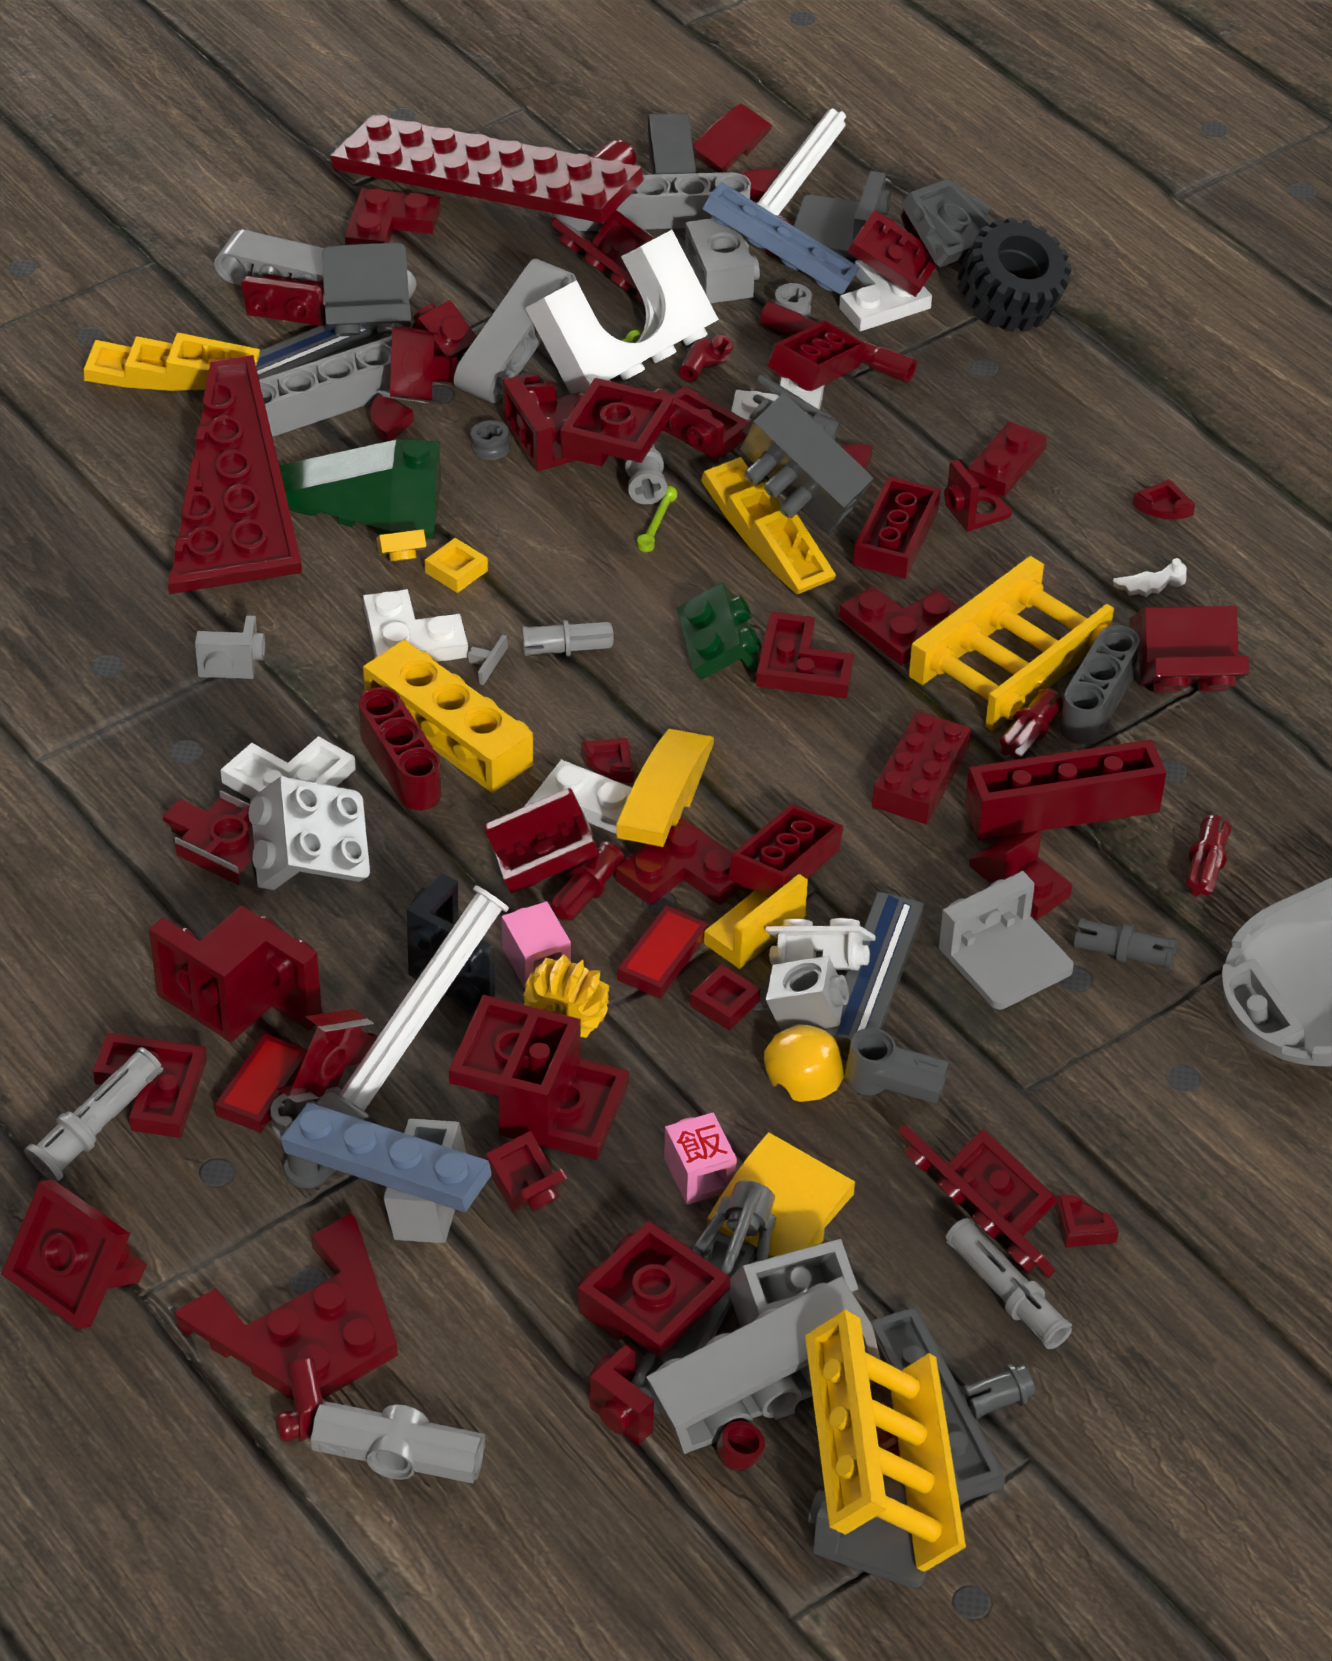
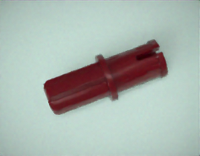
[999,688,1063,759]
[1186,815,1231,897]
[551,842,625,921]

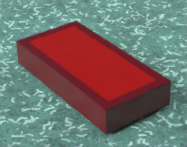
[617,905,709,999]
[215,1033,308,1133]

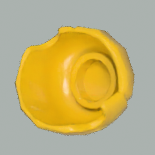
[764,1024,844,1102]

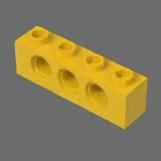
[363,639,533,794]

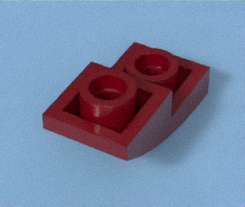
[693,103,772,173]

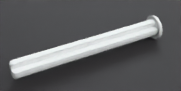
[757,108,846,215]
[339,885,509,1111]

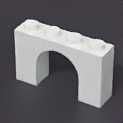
[525,230,719,394]

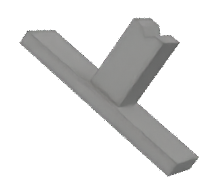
[468,634,508,685]

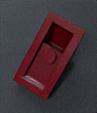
[969,831,1073,920]

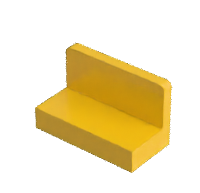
[704,874,808,969]

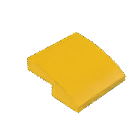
[707,1132,855,1259]

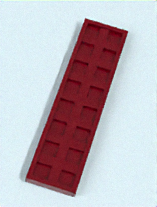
[330,115,644,223]

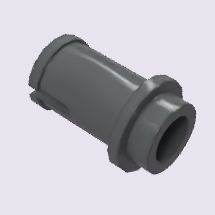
[961,1363,1035,1420]

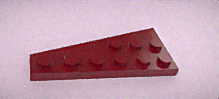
[168,355,302,594]

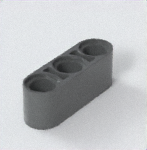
[648,113,696,175]
[1060,625,1140,744]

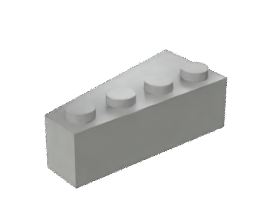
[646,1276,880,1454]

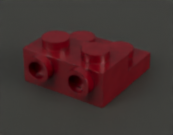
[557,378,675,467]
[577,1220,730,1358]

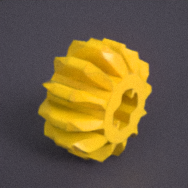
[523,954,610,1038]

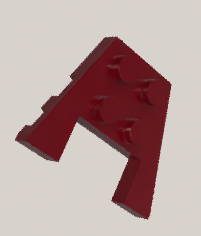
[174,1213,398,1401]

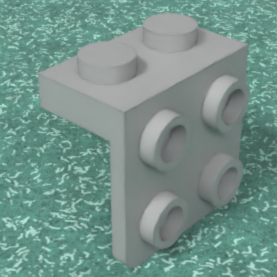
[249,776,370,890]
[939,871,1074,1010]

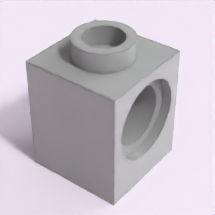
[766,956,849,1032]

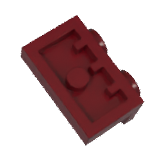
[847,209,937,297]

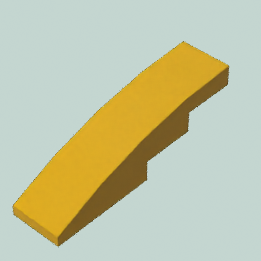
[84,333,260,391]
[701,457,836,595]
[616,729,714,847]

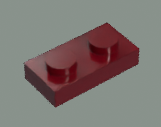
[968,421,1047,497]

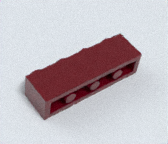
[965,739,1167,840]

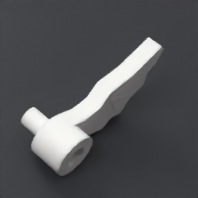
[1113,558,1187,597]

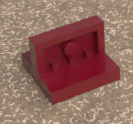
[1,1179,147,1329]

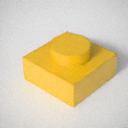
[376,529,426,562]

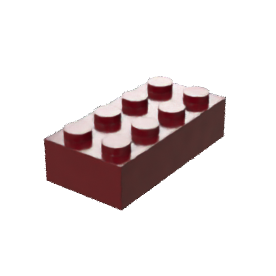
[767,320,868,391]
[853,476,941,579]
[872,711,971,825]
[728,804,844,898]

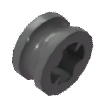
[471,420,510,460]

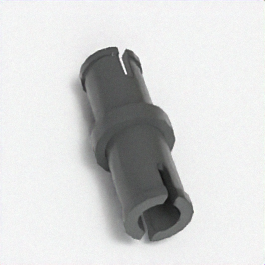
[1074,918,1178,970]

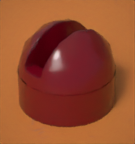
[717,1421,765,1471]

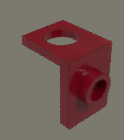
[944,459,1012,532]

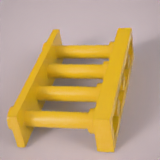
[909,556,1114,731]
[805,1310,966,1572]

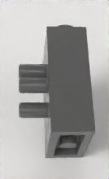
[740,392,874,534]

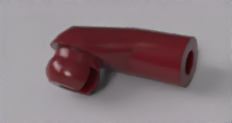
[678,334,733,382]
[276,1358,322,1442]

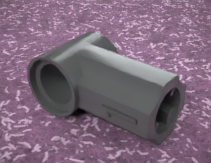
[844,1028,950,1104]

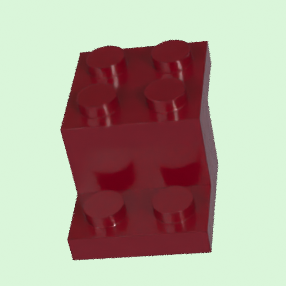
[1129,606,1249,693]
[149,905,322,1043]
[449,995,629,1160]

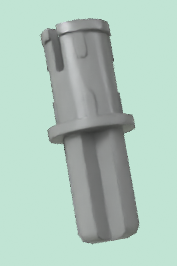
[522,620,614,656]

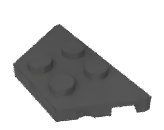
[901,179,995,267]

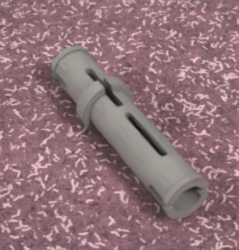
[946,1218,1072,1350]

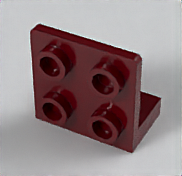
[503,376,581,471]

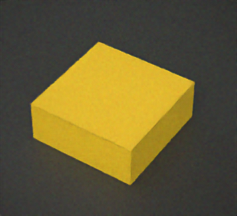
[425,538,488,593]

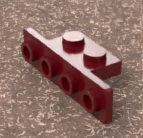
[550,210,655,304]
[897,1123,1058,1278]

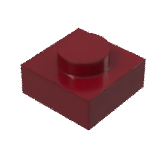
[690,964,761,1031]

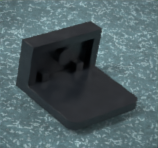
[407,873,495,1010]

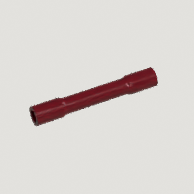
[760,301,917,383]

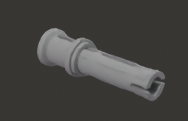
[625,444,667,504]
[24,1047,163,1183]

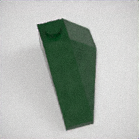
[279,439,441,539]

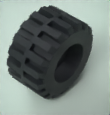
[957,218,1072,332]

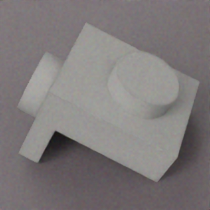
[195,616,265,679]

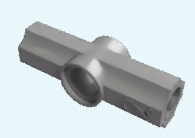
[311,1401,485,1484]

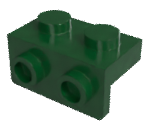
[676,582,762,680]

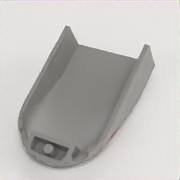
[1222,878,1332,1066]

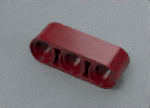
[359,687,441,811]

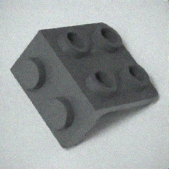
[794,171,891,259]
[322,243,411,336]
[808,1475,929,1588]

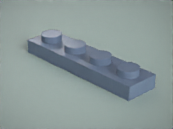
[702,182,860,295]
[281,1102,492,1213]

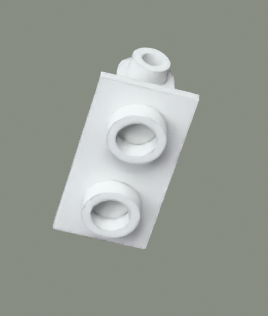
[766,918,875,970]

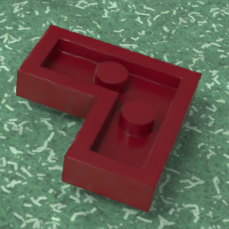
[345,188,441,245]
[839,585,960,666]
[756,611,854,699]
[616,818,742,906]
[93,1033,207,1138]

